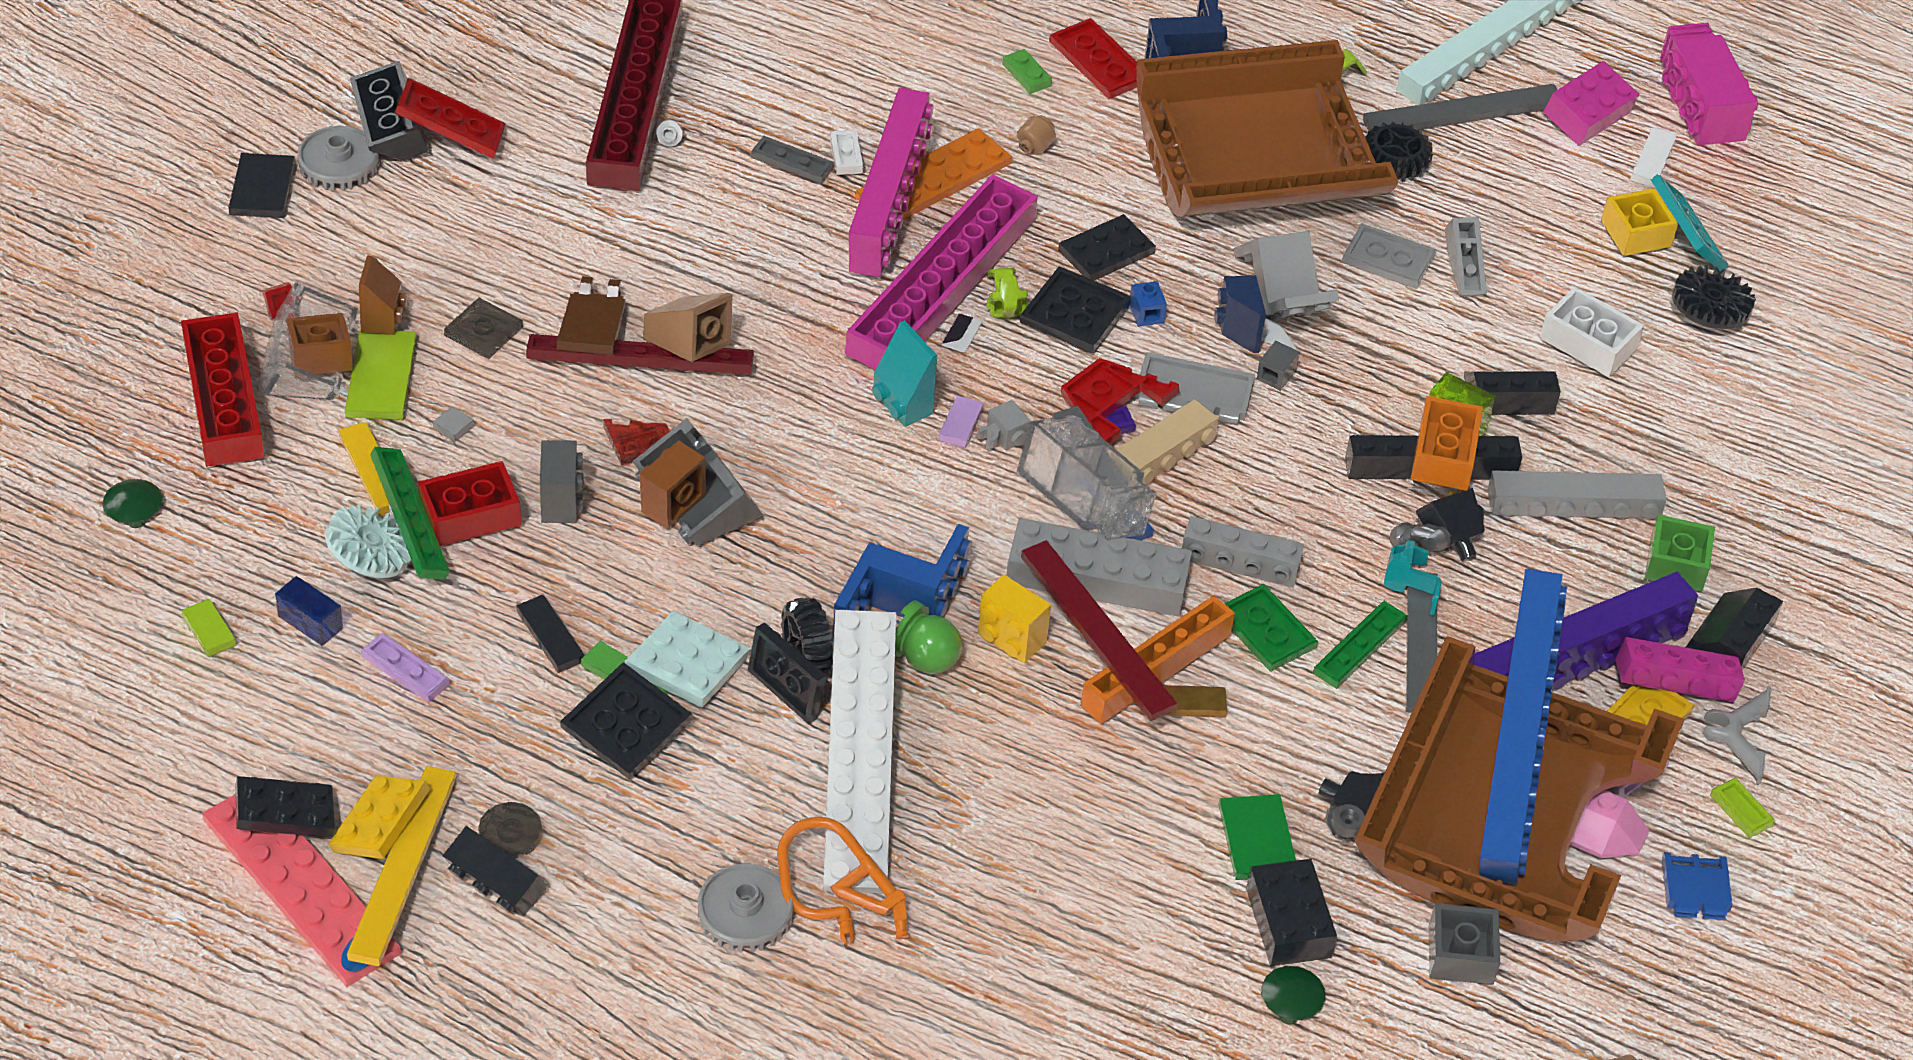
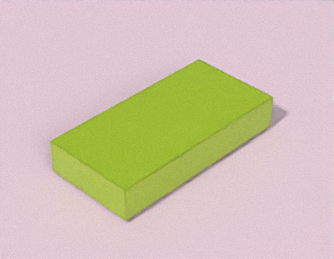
[181,599,236,657]
[1710,777,1775,839]

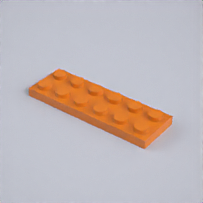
[855,128,1012,220]

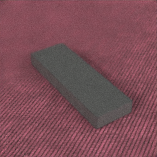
[751,136,834,184]

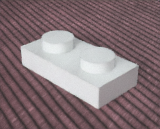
[830,130,863,175]

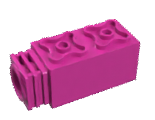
[1660,23,1758,146]

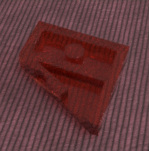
[603,418,670,465]

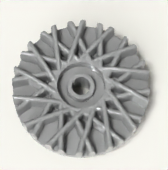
[298,125,380,191]
[698,863,794,953]

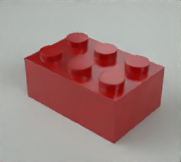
[417,461,521,546]

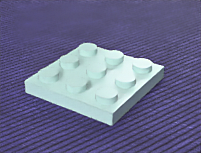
[625,610,750,708]

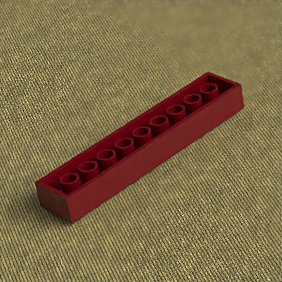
[586,0,683,191]

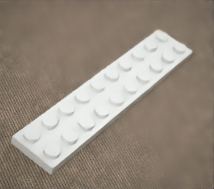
[823,610,896,894]

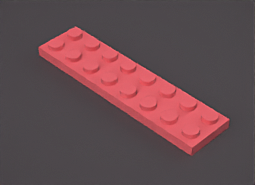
[202,794,401,988]

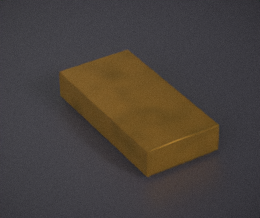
[1165,685,1227,717]

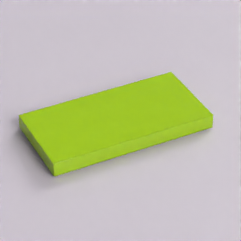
[345,329,417,420]

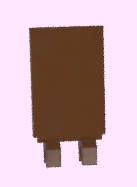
[557,276,626,355]

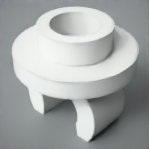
[656,120,683,147]

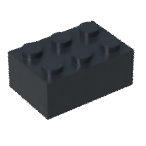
[1246,858,1337,967]

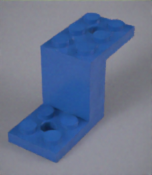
[833,524,972,643]

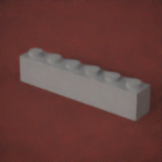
[1487,471,1667,519]

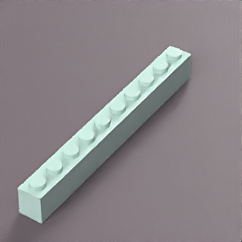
[1396,0,1580,105]

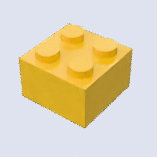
[1601,188,1678,256]
[978,574,1051,664]

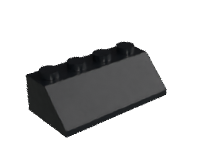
[350,60,429,160]

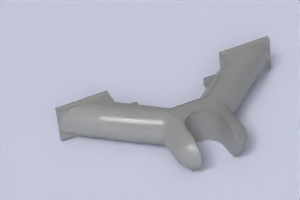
[1703,686,1772,785]

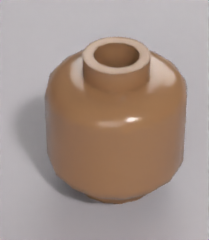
[1017,115,1056,155]

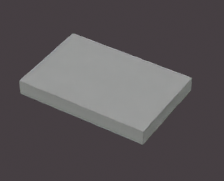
[1341,223,1436,289]

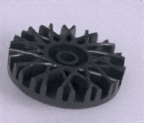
[1672,265,1756,329]

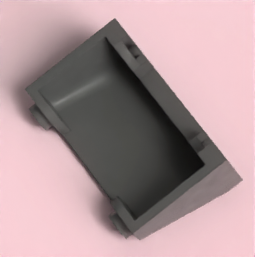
[632,418,763,545]

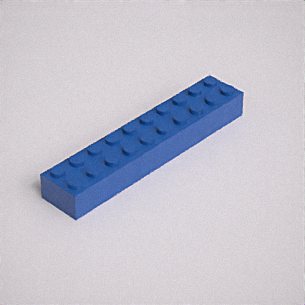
[1479,569,1568,885]

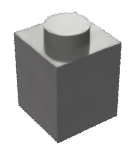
[1256,341,1300,391]

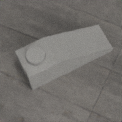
[1445,217,1487,297]

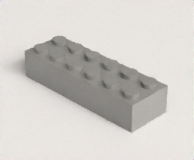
[1006,518,1192,617]

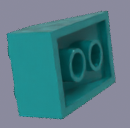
[872,320,937,427]

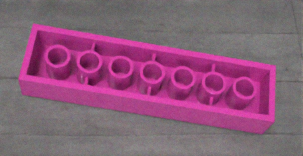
[849,88,934,277]

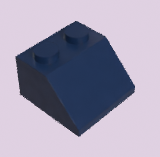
[1214,275,1266,353]

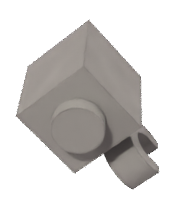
[977,400,1031,451]

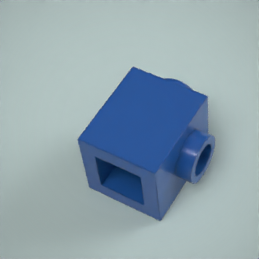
[1129,281,1167,327]

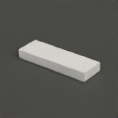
[1630,127,1677,188]

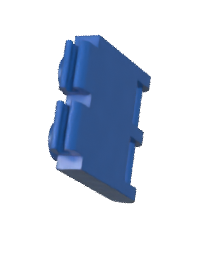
[1662,852,1733,920]

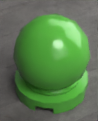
[895,600,962,675]

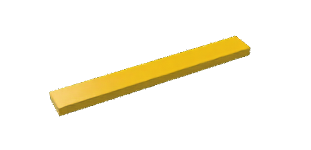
[347,766,456,967]

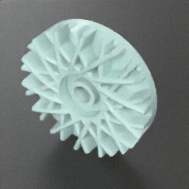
[325,504,411,578]

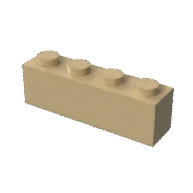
[1113,399,1219,490]

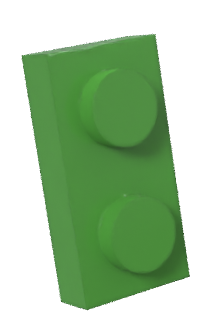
[1002,49,1052,94]

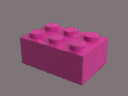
[1543,60,1640,146]

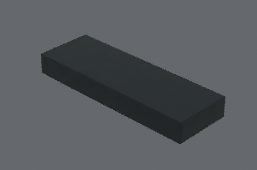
[516,594,585,673]

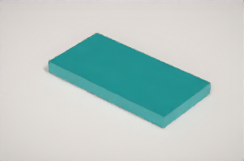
[1650,174,1729,271]

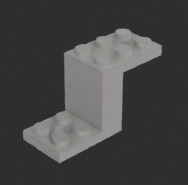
[1234,231,1339,320]

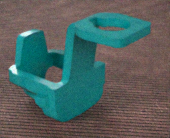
[1384,540,1442,616]

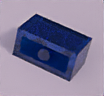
[275,576,343,646]

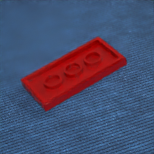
[1049,18,1137,99]
[395,78,505,159]

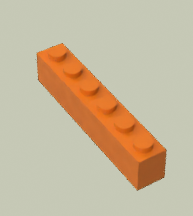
[1080,595,1235,724]

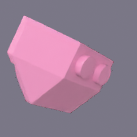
[1571,790,1650,858]

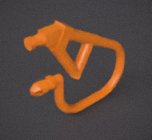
[777,817,909,946]

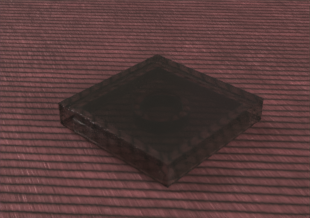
[444,297,523,359]

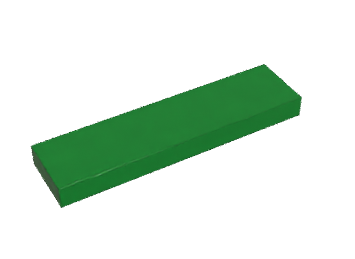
[1313,600,1408,689]

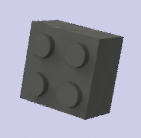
[539,440,584,523]
[1428,903,1500,985]

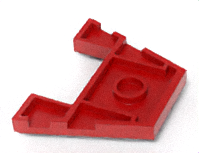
[1061,358,1179,447]

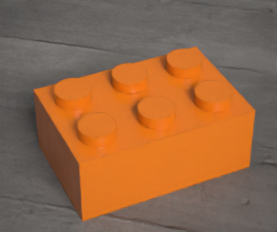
[1410,396,1483,491]

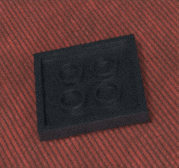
[1020,266,1131,353]
[560,662,692,780]

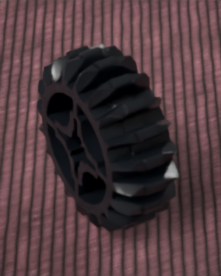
[1365,121,1433,182]
[780,597,833,675]

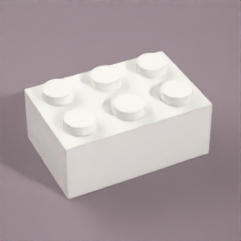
[1540,286,1644,377]

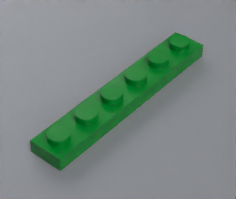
[370,447,450,580]

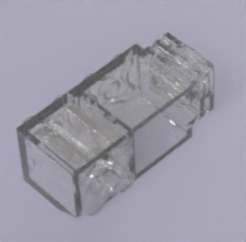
[1017,415,1157,540]

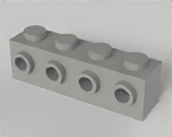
[1182,516,1304,588]

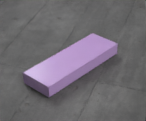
[361,632,450,703]

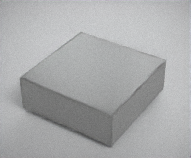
[433,406,474,442]

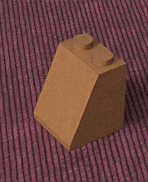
[643,293,733,362]

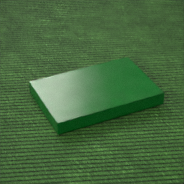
[1224,583,1318,672]
[1218,794,1296,880]

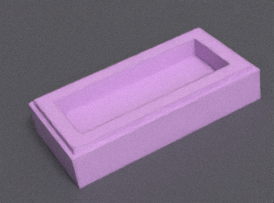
[939,395,984,448]

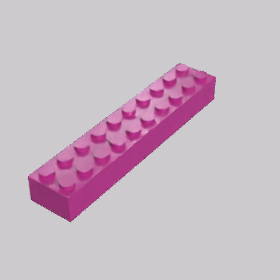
[845,174,1038,370]

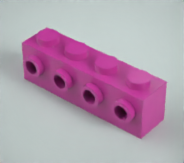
[1615,637,1745,702]

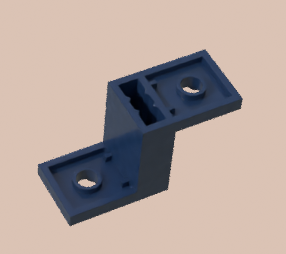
[1144,0,1227,59]

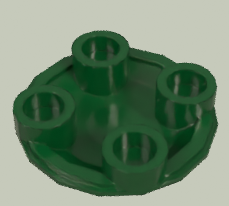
[103,479,163,528]
[1260,966,1326,1025]

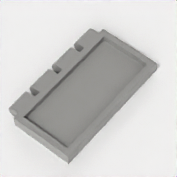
[1135,352,1255,425]

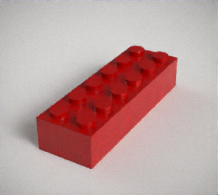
[181,312,264,467]

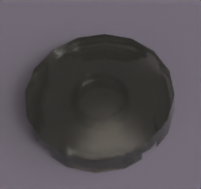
[478,802,542,859]

